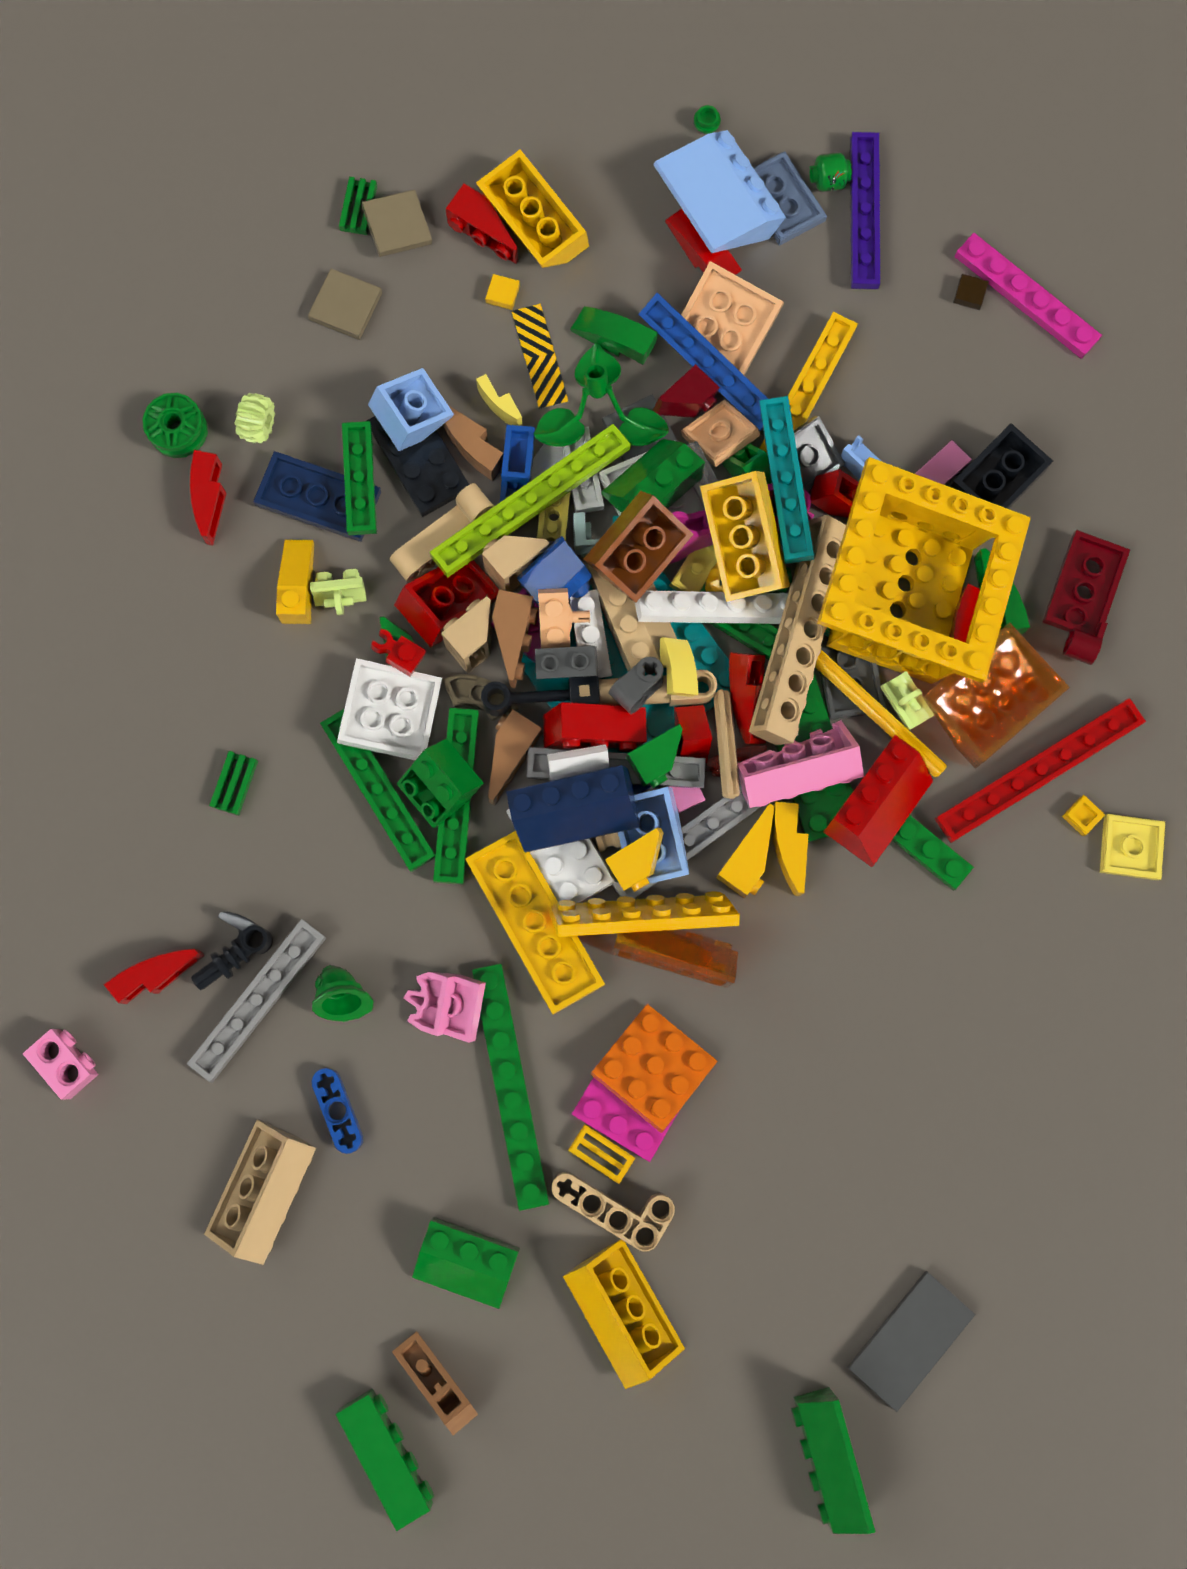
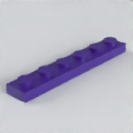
[850,132,880,289]

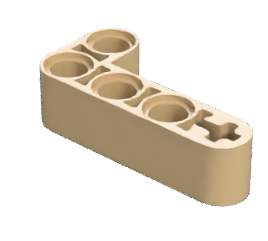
[390,483,494,583]
[552,1172,675,1252]

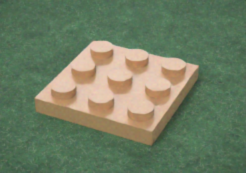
[681,261,784,375]

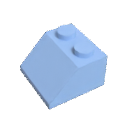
[368,368,454,451]

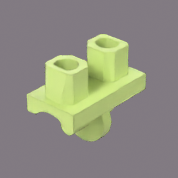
[310,569,367,615]
[880,671,934,730]

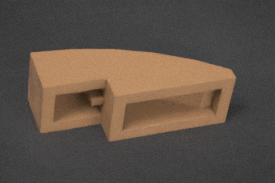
[443,405,504,481]

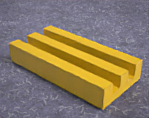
[568,1124,635,1184]

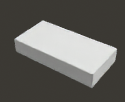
[547,744,609,781]

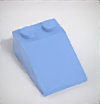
[618,787,689,884]

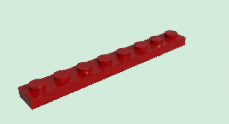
[935,698,1146,843]

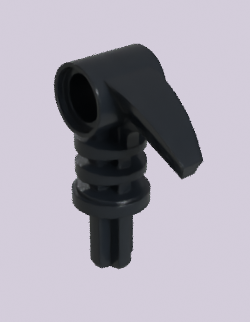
[191,912,273,990]

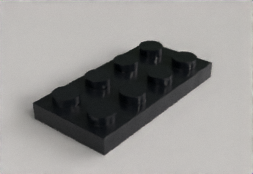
[367,416,469,517]

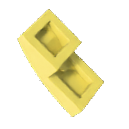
[476,374,523,426]
[660,637,698,697]

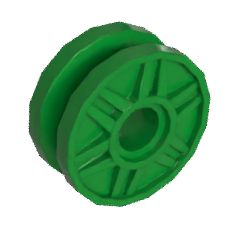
[142,393,208,458]

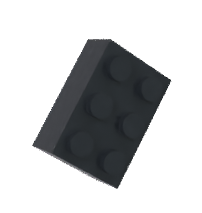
[950,423,1053,509]

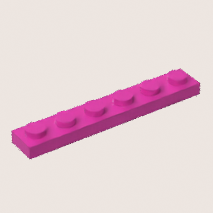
[954,233,1102,359]

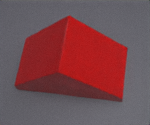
[674,705,712,763]

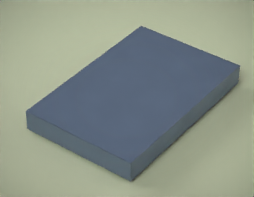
[753,151,827,246]

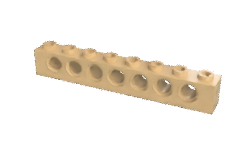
[749,515,846,745]

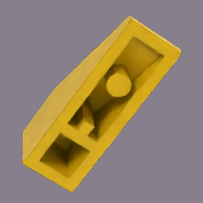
[276,540,314,624]
[716,803,775,898]

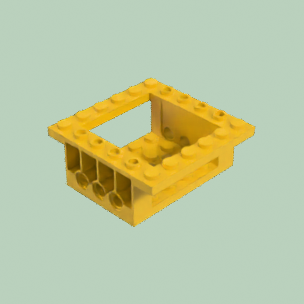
[817,457,1031,684]

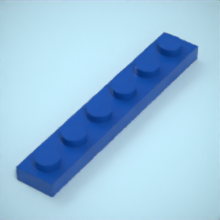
[638,293,768,431]

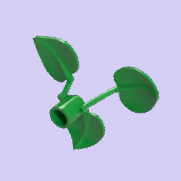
[533,343,669,447]

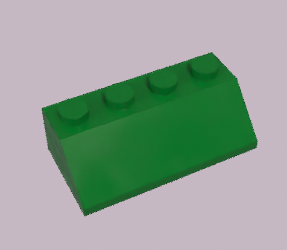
[791,1387,876,1534]

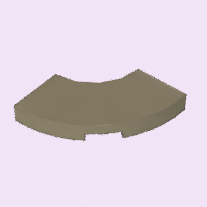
[442,674,519,721]

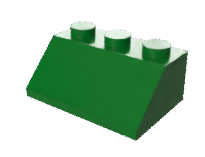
[601,438,705,513]
[412,1217,520,1309]

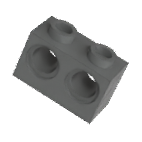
[535,646,598,679]

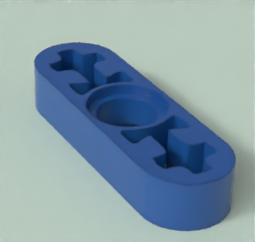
[312,1068,363,1154]

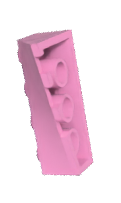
[737,720,864,808]

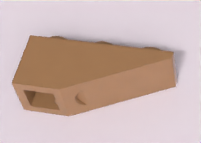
[492,590,539,688]

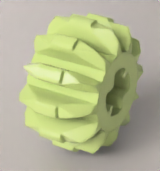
[234,393,275,443]

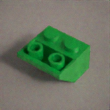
[397,739,484,829]

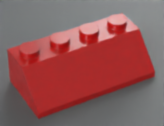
[824,735,933,867]

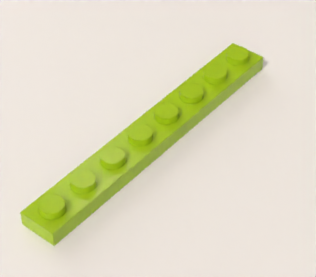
[430,424,631,578]

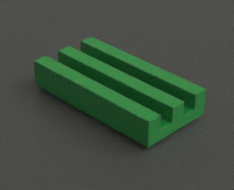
[339,176,377,235]
[209,751,258,816]

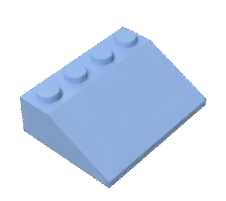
[653,130,786,253]

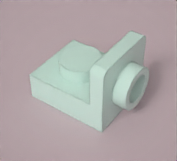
[573,512,600,558]

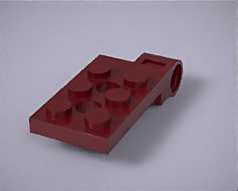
[1042,530,1130,665]

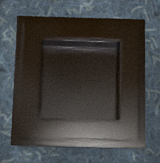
[953,274,989,310]

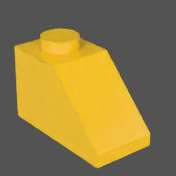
[605,828,664,892]

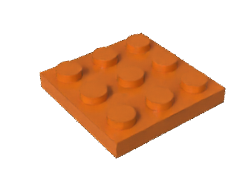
[590,1004,718,1133]

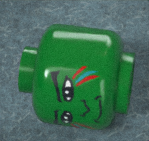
[809,152,852,192]

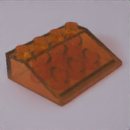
[923,623,1070,769]
[612,930,738,988]

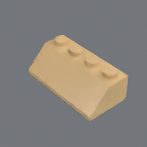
[587,564,677,672]
[204,1120,316,1265]

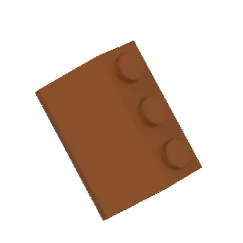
[583,491,694,603]

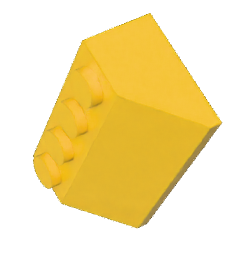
[476,149,589,268]
[700,471,790,602]
[563,1239,685,1389]

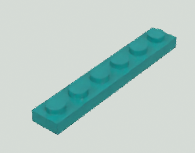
[759,396,814,564]

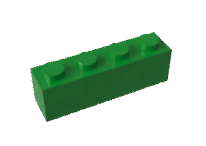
[335,1388,434,1532]

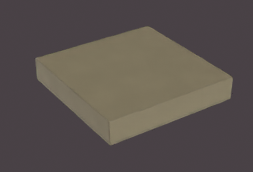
[362,190,432,257]
[308,268,382,340]

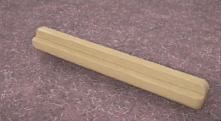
[713,689,740,799]

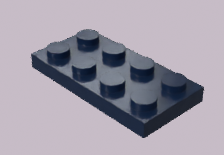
[253,451,381,542]

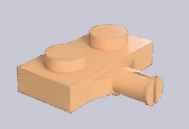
[538,588,590,649]

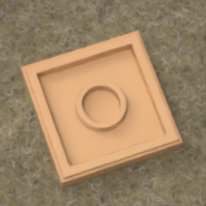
[681,399,760,467]

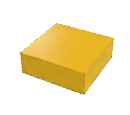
[485,274,520,310]
[1062,795,1105,836]

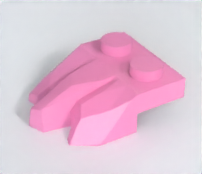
[403,972,486,1043]

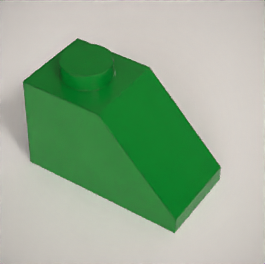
[722,443,772,484]
[626,724,683,788]

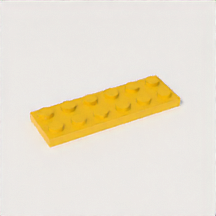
[465,831,605,1015]
[550,891,740,937]

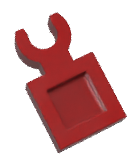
[371,629,426,677]

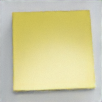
[1099,814,1165,880]

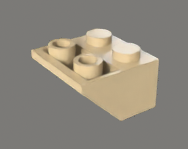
[441,596,493,673]

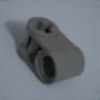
[609,657,664,714]

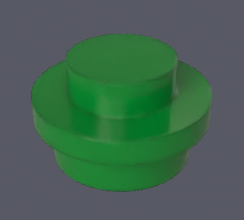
[694,105,721,134]

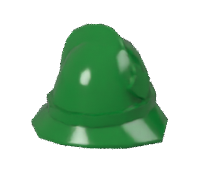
[311,965,374,1022]

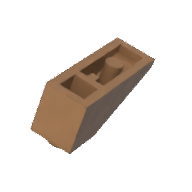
[488,709,543,806]
[392,1331,478,1436]

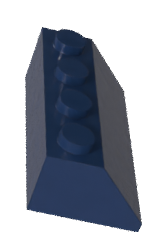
[506,765,640,853]

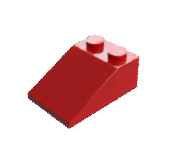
[394,560,499,648]

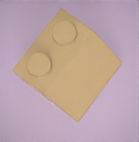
[482,535,550,592]

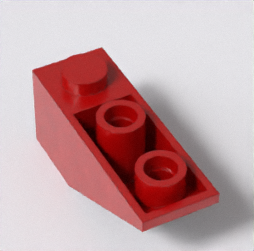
[445,183,518,264]

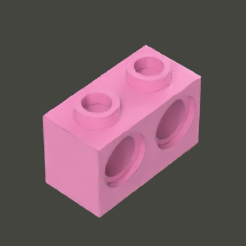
[23,1029,99,1100]

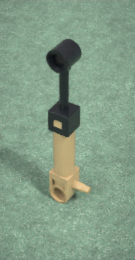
[481,670,717,717]

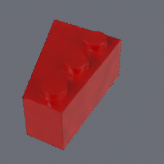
[543,702,647,752]

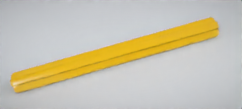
[815,650,947,777]

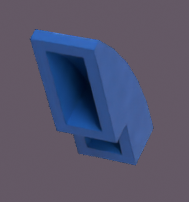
[499,425,535,503]

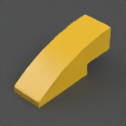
[772,802,809,896]

